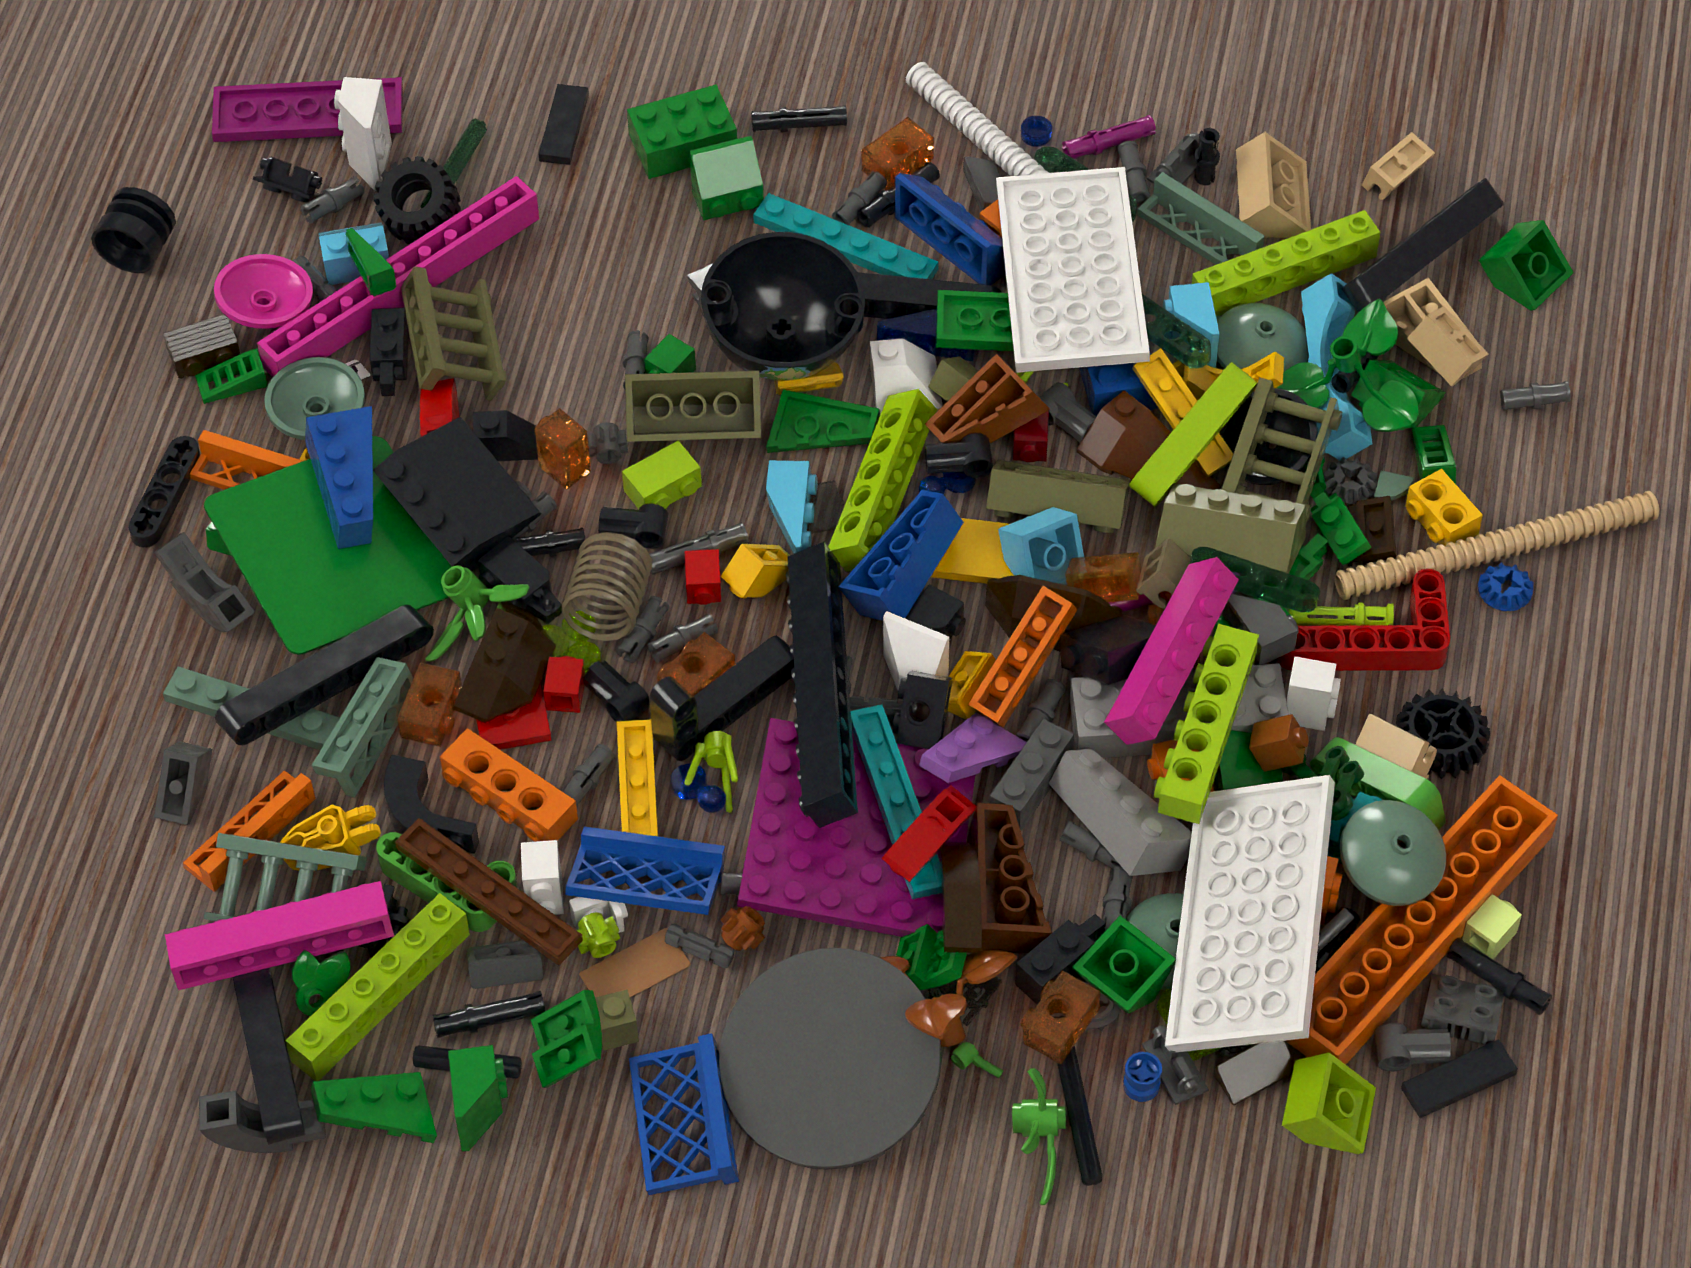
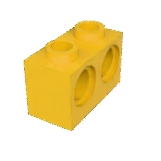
[1405,469,1483,546]

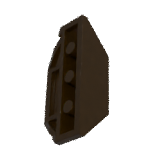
[985,575,1122,652]
[453,602,556,723]

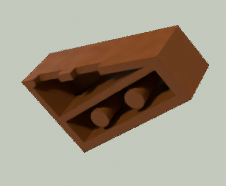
[925,354,1050,443]

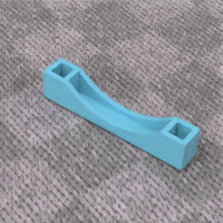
[1301,273,1373,461]

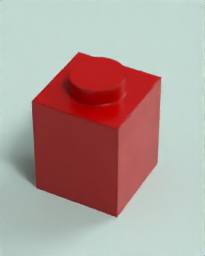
[685,549,721,605]
[543,656,585,713]

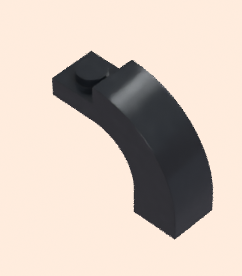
[384,755,479,854]

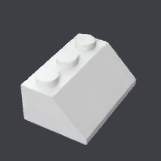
[334,77,392,191]

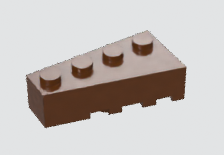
[971,803,1052,953]

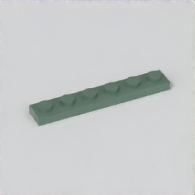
[163,666,340,750]

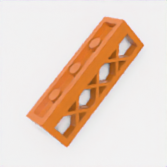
[189,430,303,490]
[183,770,316,892]

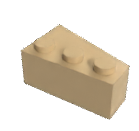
[1383,278,1482,379]

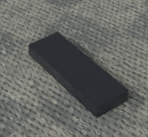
[539,84,589,165]
[1401,1039,1518,1118]

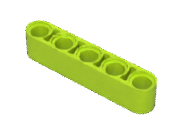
[1129,362,1258,507]

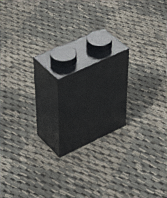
[1060,614,1156,685]

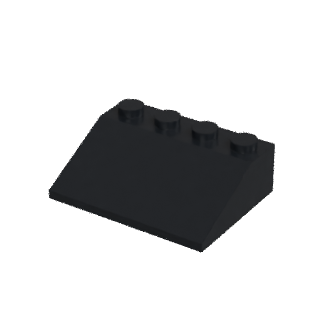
[373,417,541,571]

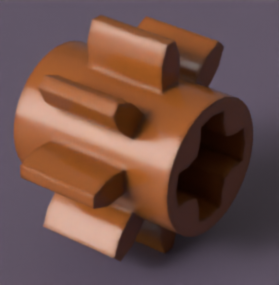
[721,906,765,951]

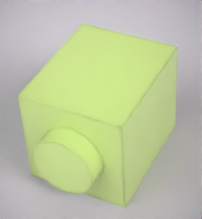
[1462,894,1522,959]

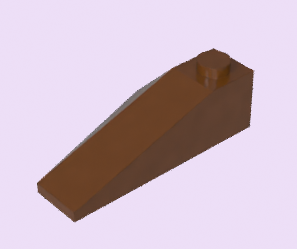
[1077,390,1221,497]

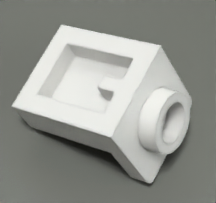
[569,897,628,933]

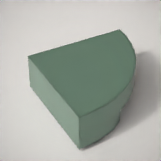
[1374,470,1414,500]

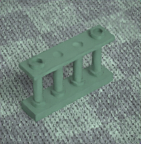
[204,833,367,921]

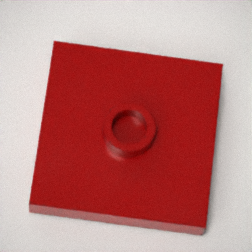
[476,683,552,750]

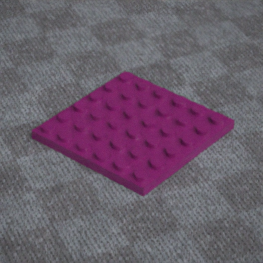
[737,718,976,937]

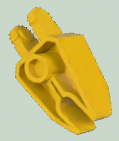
[280,804,381,871]

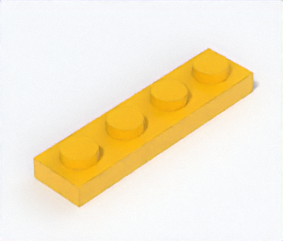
[1132,348,1233,478]
[617,719,658,836]

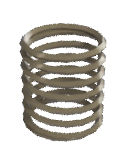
[562,532,652,641]

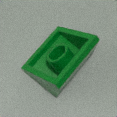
[1072,915,1176,1014]

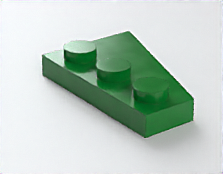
[766,389,880,453]
[310,1072,437,1143]

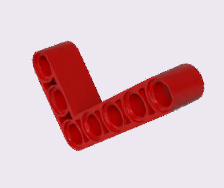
[1277,568,1450,671]

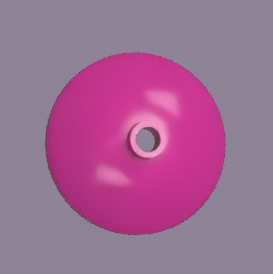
[214,254,313,329]

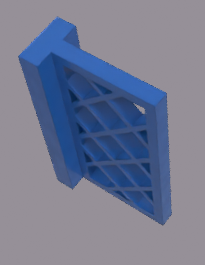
[565,826,725,915]
[629,1033,739,1195]

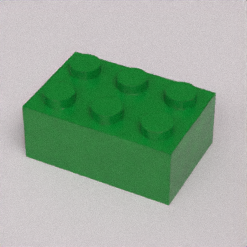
[627,84,738,179]

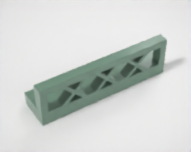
[1137,172,1265,265]
[312,657,419,798]

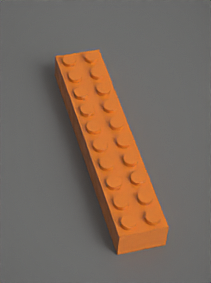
[1286,775,1558,1064]

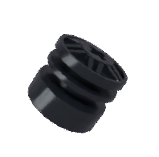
[91,187,176,273]

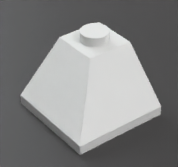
[870,338,942,415]
[883,611,949,706]

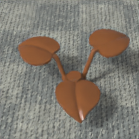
[880,950,1017,1047]

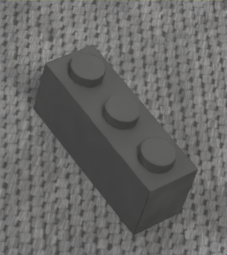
[989,719,1074,831]

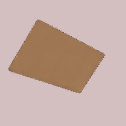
[579,928,691,997]

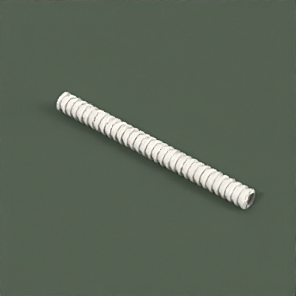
[906,62,1049,176]

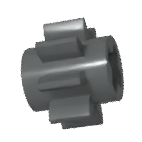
[587,422,628,464]

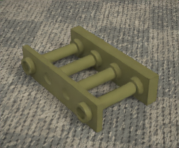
[401,266,506,401]
[1222,377,1343,524]

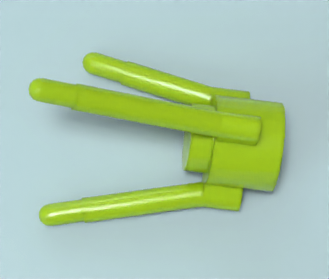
[684,731,738,813]

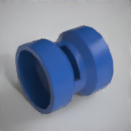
[1123,1052,1162,1102]

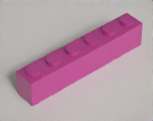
[1104,557,1239,745]
[165,881,394,990]

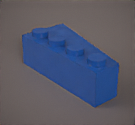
[305,406,373,549]
[838,490,964,621]

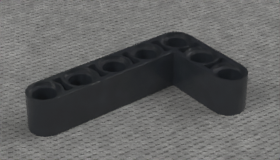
[649,635,794,761]

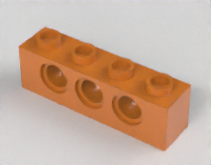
[968,586,1077,728]
[440,728,578,842]

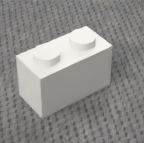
[1286,657,1341,731]
[521,840,564,915]

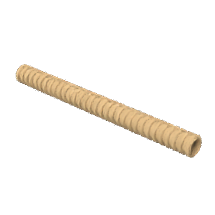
[1335,491,1659,600]

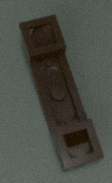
[938,842,982,953]

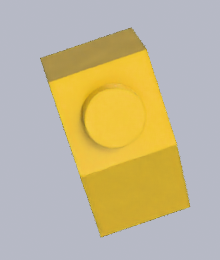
[720,544,790,599]

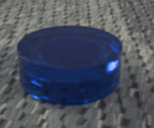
[1021,116,1052,147]

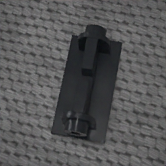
[252,156,323,202]

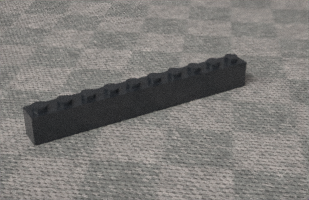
[786,542,858,828]

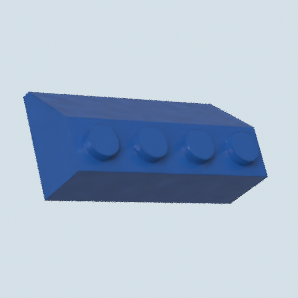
[895,173,1006,285]

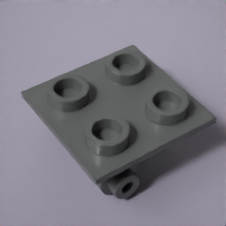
[1421,974,1504,1045]

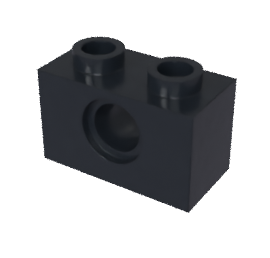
[892,671,953,749]

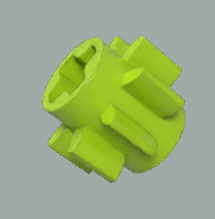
[577,912,620,958]

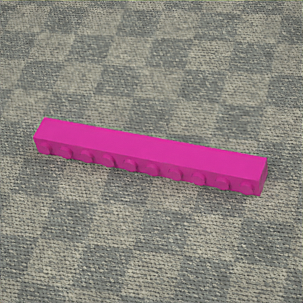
[257,176,539,377]

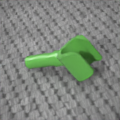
[951,1042,1003,1078]

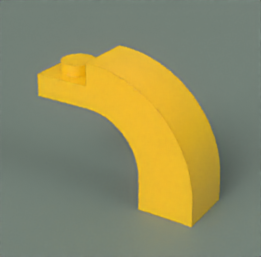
[1172,352,1284,401]

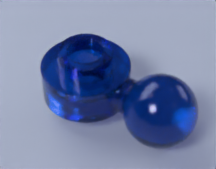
[919,471,976,494]
[671,763,726,813]

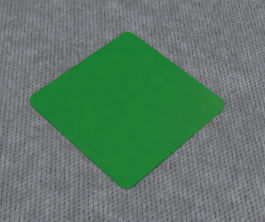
[204,436,452,655]

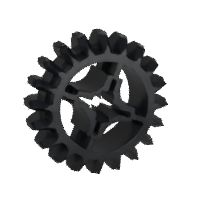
[1396,688,1490,779]

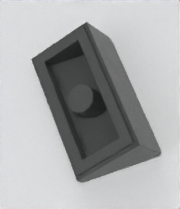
[963,157,1000,211]
[467,940,544,989]

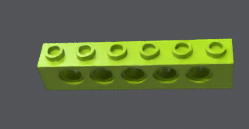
[1192,210,1381,316]
[829,389,938,572]
[1154,624,1259,824]
[285,893,470,1081]

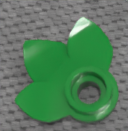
[292,950,351,1016]

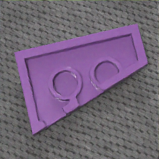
[919,713,1027,783]

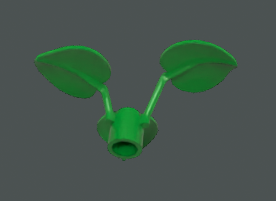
[1277,298,1419,432]

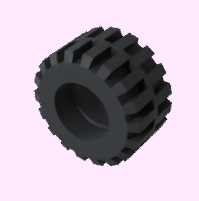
[373,156,461,244]

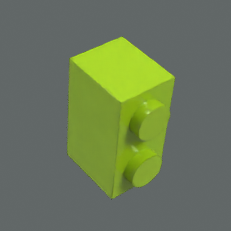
[622,440,702,509]

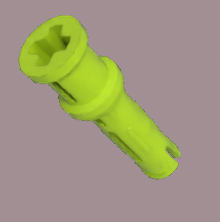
[1288,602,1394,626]

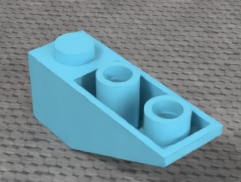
[766,460,817,554]

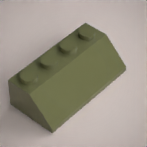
[625,370,761,442]
[986,460,1131,533]
[1155,483,1306,577]

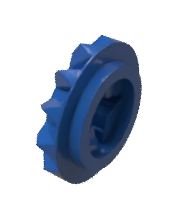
[1478,562,1534,611]

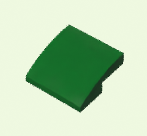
[1216,730,1283,791]
[896,924,967,990]
[531,990,602,1088]

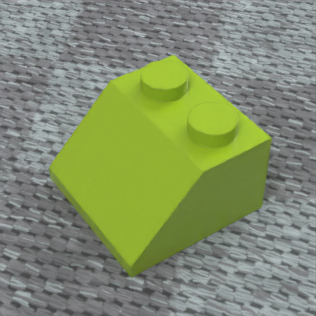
[1282,1052,1376,1154]

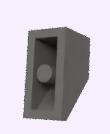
[1223,594,1299,665]
[154,741,212,825]

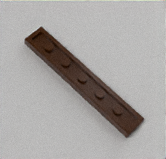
[395,818,583,966]

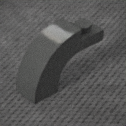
[154,532,255,632]
[199,1090,326,1153]

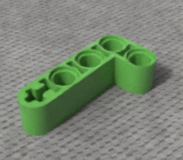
[1310,737,1446,831]
[376,832,518,932]

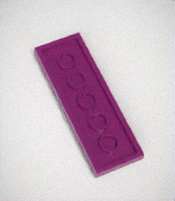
[212,77,403,142]

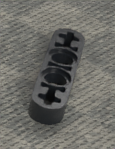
[128,436,200,548]

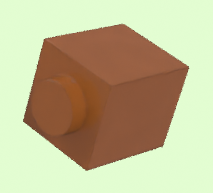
[1249,714,1309,772]

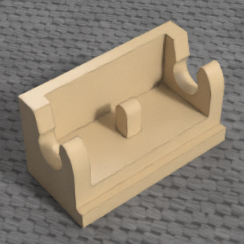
[1362,132,1435,200]
[1407,306,1489,387]
[1355,713,1437,779]

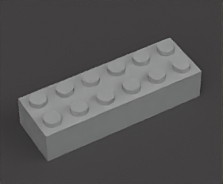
[1069,663,1289,758]

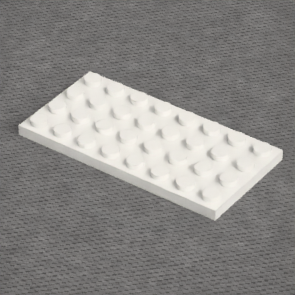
[996,167,1150,373]
[1165,775,1335,1052]

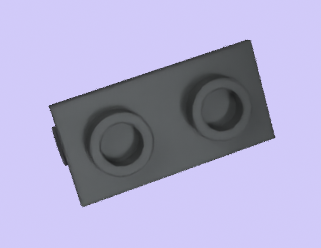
[1147,133,1199,184]
[1142,1025,1209,1105]

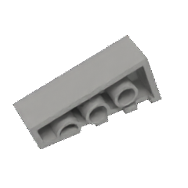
[1049,749,1192,876]

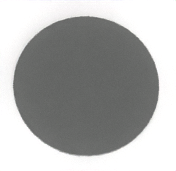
[719,948,942,1170]

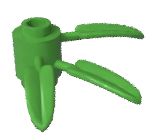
[425,565,530,662]
[1012,1068,1066,1205]

